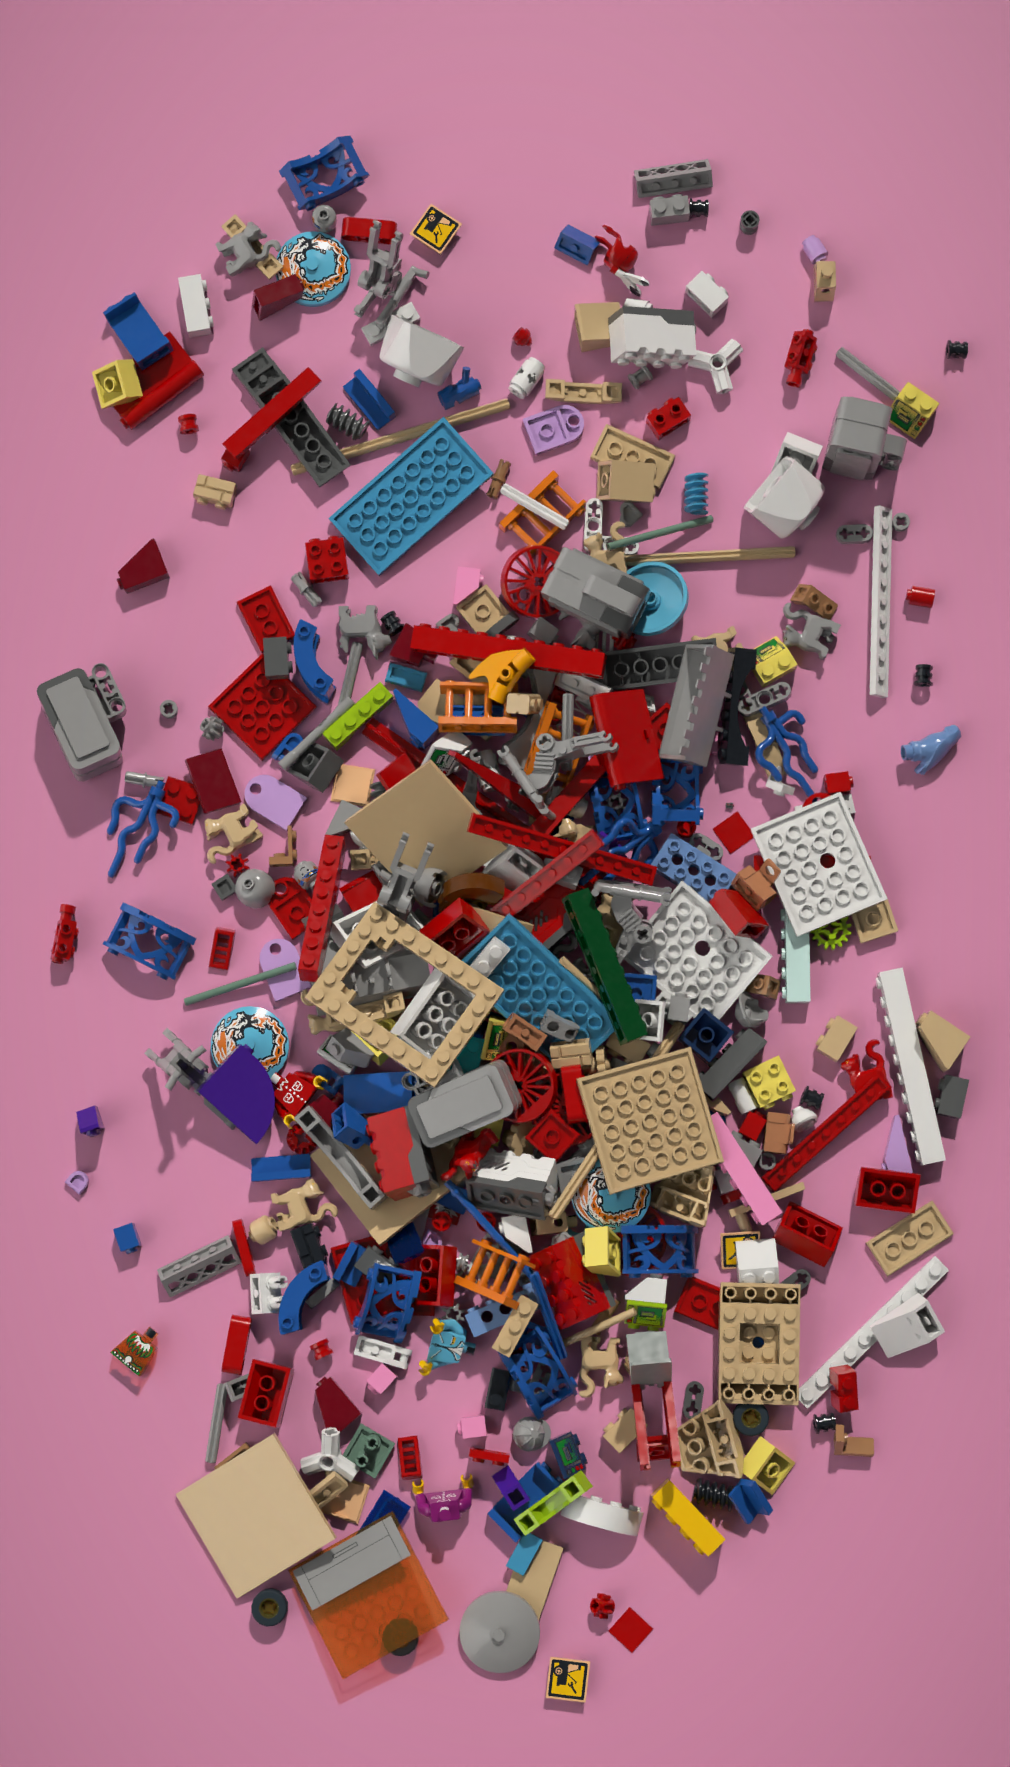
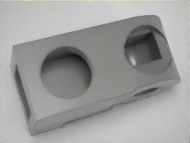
[540,1009,580,1042]

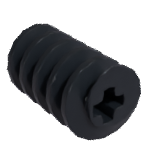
[691,1478,733,1512]

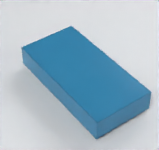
[385,662,427,692]
[506,1533,543,1576]

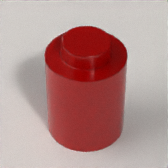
[905,586,935,608]

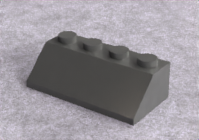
[699,1028,767,1101]

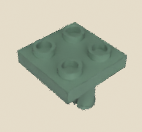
[343,1423,395,1478]

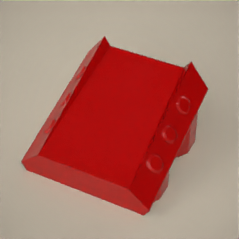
[339,870,383,912]

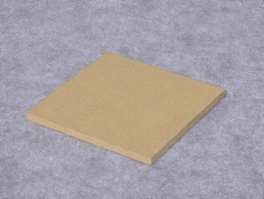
[345,759,509,907]
[576,1047,724,1195]
[310,1113,466,1247]
[176,1433,337,1598]

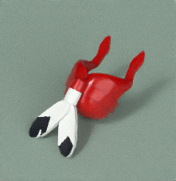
[595,225,650,297]

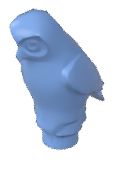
[901,725,961,775]

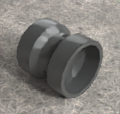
[739,210,760,235]

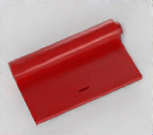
[113,331,204,430]
[589,689,664,791]

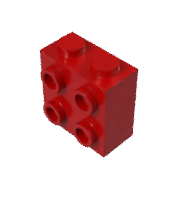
[305,536,349,584]

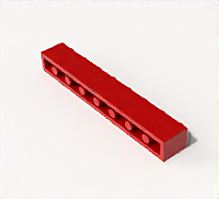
[298,835,346,982]

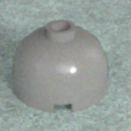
[413,867,448,908]
[235,869,275,909]

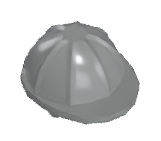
[735,991,769,1029]
[512,1417,551,1452]

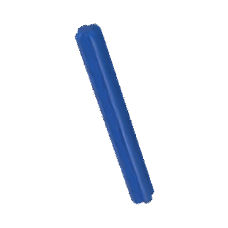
[528,1271,568,1360]

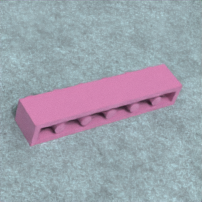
[711,1112,783,1226]

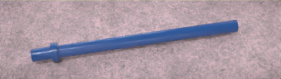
[444,1179,533,1278]

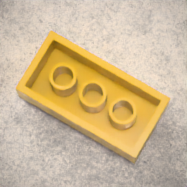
[651,1478,726,1557]

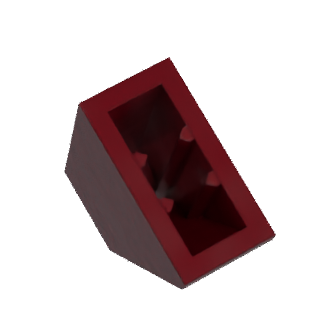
[252,274,305,321]
[117,538,170,594]
[315,1377,362,1432]

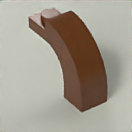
[438,873,505,913]

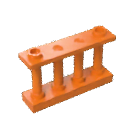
[499,470,586,558]
[438,680,518,733]
[524,700,594,788]
[454,1238,536,1310]

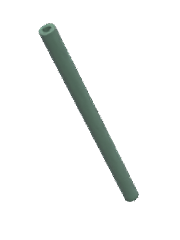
[607,515,713,551]
[184,962,297,1006]

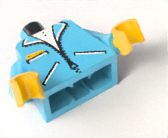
[418,1318,476,1376]

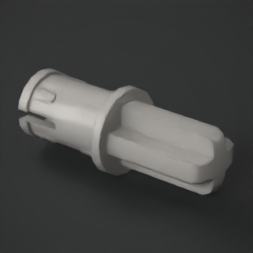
[291,572,322,607]
[124,771,164,788]

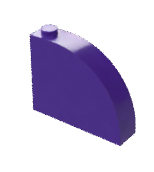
[196,1044,275,1144]

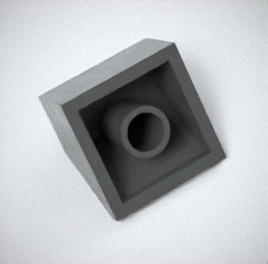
[287,742,344,793]

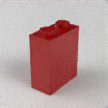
[709,888,769,939]

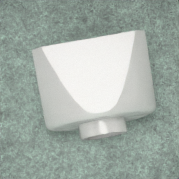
[379,314,464,387]
[744,456,825,539]

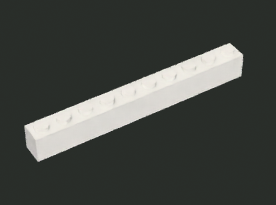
[875,967,946,1166]

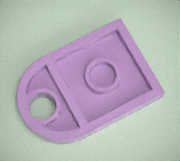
[523,405,584,455]
[244,775,307,831]
[259,939,312,1002]

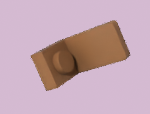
[790,584,838,620]
[269,825,297,867]
[744,974,781,1000]
[833,1424,874,1457]

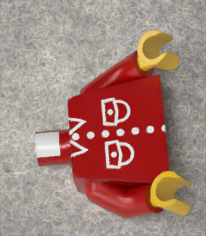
[270,1071,328,1129]

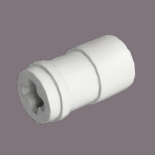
[728,1077,759,1115]

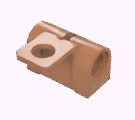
[731,858,781,911]
[499,1013,547,1060]
[762,1112,795,1154]

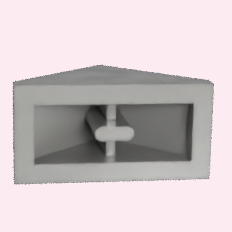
[224,1374,249,1402]

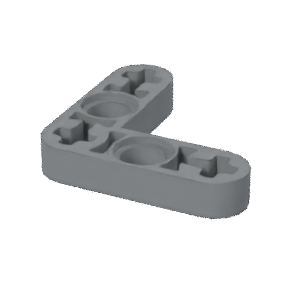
[738,681,792,717]

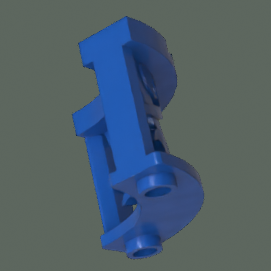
[279,135,370,211]
[294,619,336,705]
[651,758,704,825]
[589,772,647,841]
[103,902,197,980]
[621,1225,699,1278]
[278,1261,330,1335]
[353,1263,422,1344]
[498,1326,578,1420]

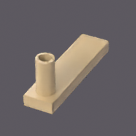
[728,1182,805,1232]
[310,1470,348,1509]

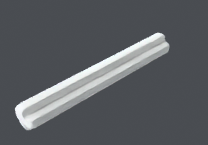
[500,483,569,530]

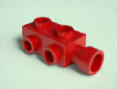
[784,329,818,388]
[50,904,79,964]

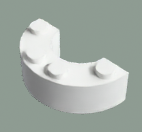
[560,1495,644,1536]

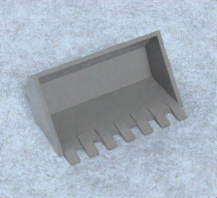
[659,644,734,767]
[311,937,430,1016]

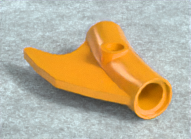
[469,648,536,704]

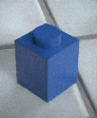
[113,1223,142,1254]

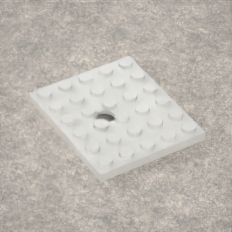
[750,792,887,937]
[624,880,773,1020]

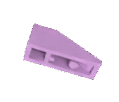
[881,1115,913,1173]

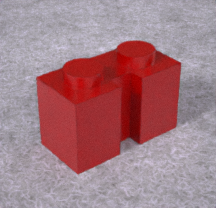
[829,1364,859,1413]

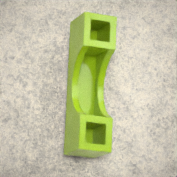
[323,682,394,751]
[514,1470,593,1536]

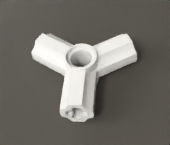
[688,339,743,394]
[300,1427,360,1482]

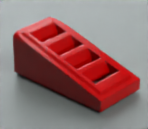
[209,927,236,970]
[398,1436,423,1480]

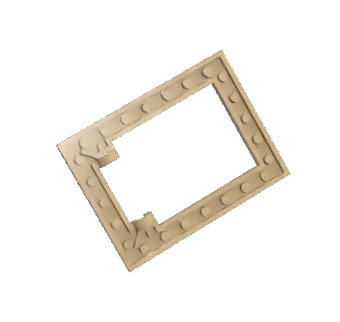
[305,901,505,1088]

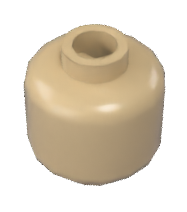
[248,1215,279,1245]

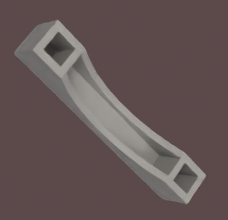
[497,668,558,768]
[294,1105,388,1210]

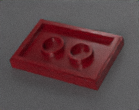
[185,748,242,814]

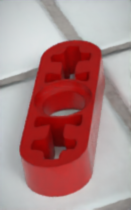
[232,1219,256,1277]

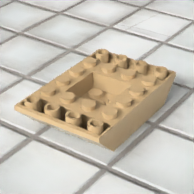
[717,1282,801,1405]

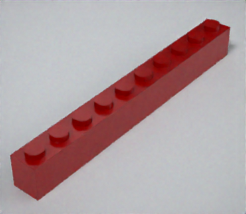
[410,623,607,679]

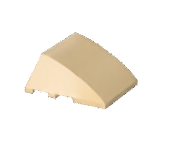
[649,1166,715,1228]
[677,1399,744,1478]

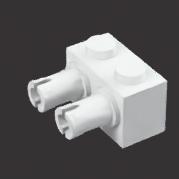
[250,1272,288,1314]

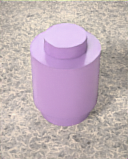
[802,235,828,264]

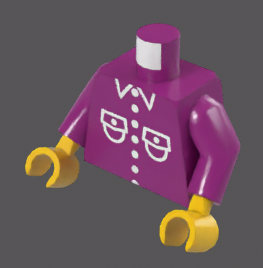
[412,1474,474,1522]

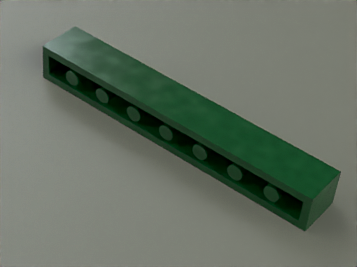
[561,888,648,1046]

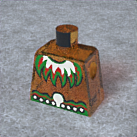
[110,1326,158,1377]

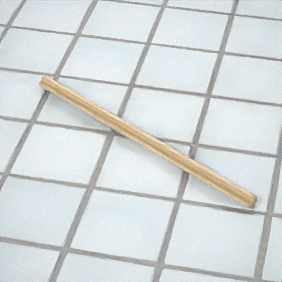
[291,398,510,475]
[625,546,796,566]
[549,1021,685,1220]

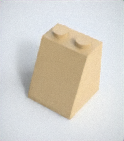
[574,302,620,352]
[596,460,657,503]
[915,1010,970,1072]

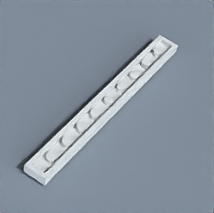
[869,505,892,698]
[799,1256,949,1409]

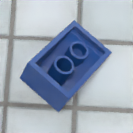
[393,688,440,750]

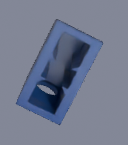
[331,1102,373,1149]

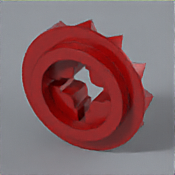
[286,1124,317,1154]

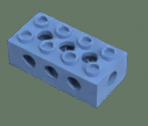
[651,833,736,902]
[465,1282,540,1337]

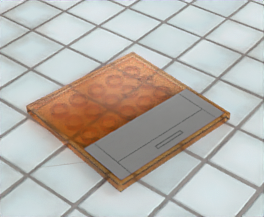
[288,1511,450,1679]

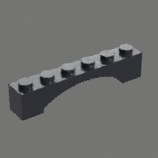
[718,647,757,766]

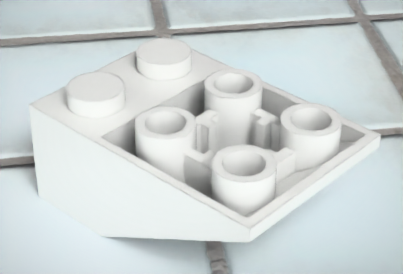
[481,844,545,892]
[870,1293,945,1358]

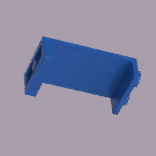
[103,292,174,371]
[343,1071,417,1114]
[487,1461,564,1543]

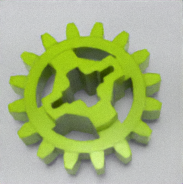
[809,917,852,950]

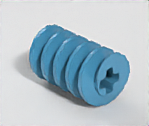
[684,473,709,515]

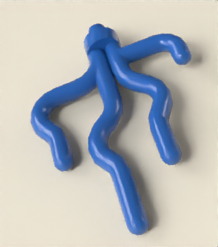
[755,706,818,803]
[107,780,180,878]
[578,817,666,886]

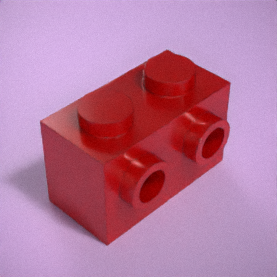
[646,397,691,441]

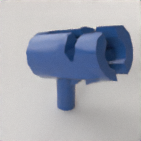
[437,367,482,410]

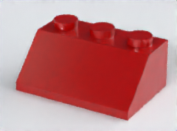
[419,897,490,958]
[854,1167,921,1214]
[772,1201,843,1267]
[409,1244,457,1307]
[238,1359,294,1428]

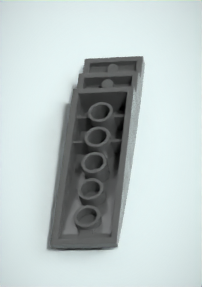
[232,347,351,487]
[565,638,717,695]

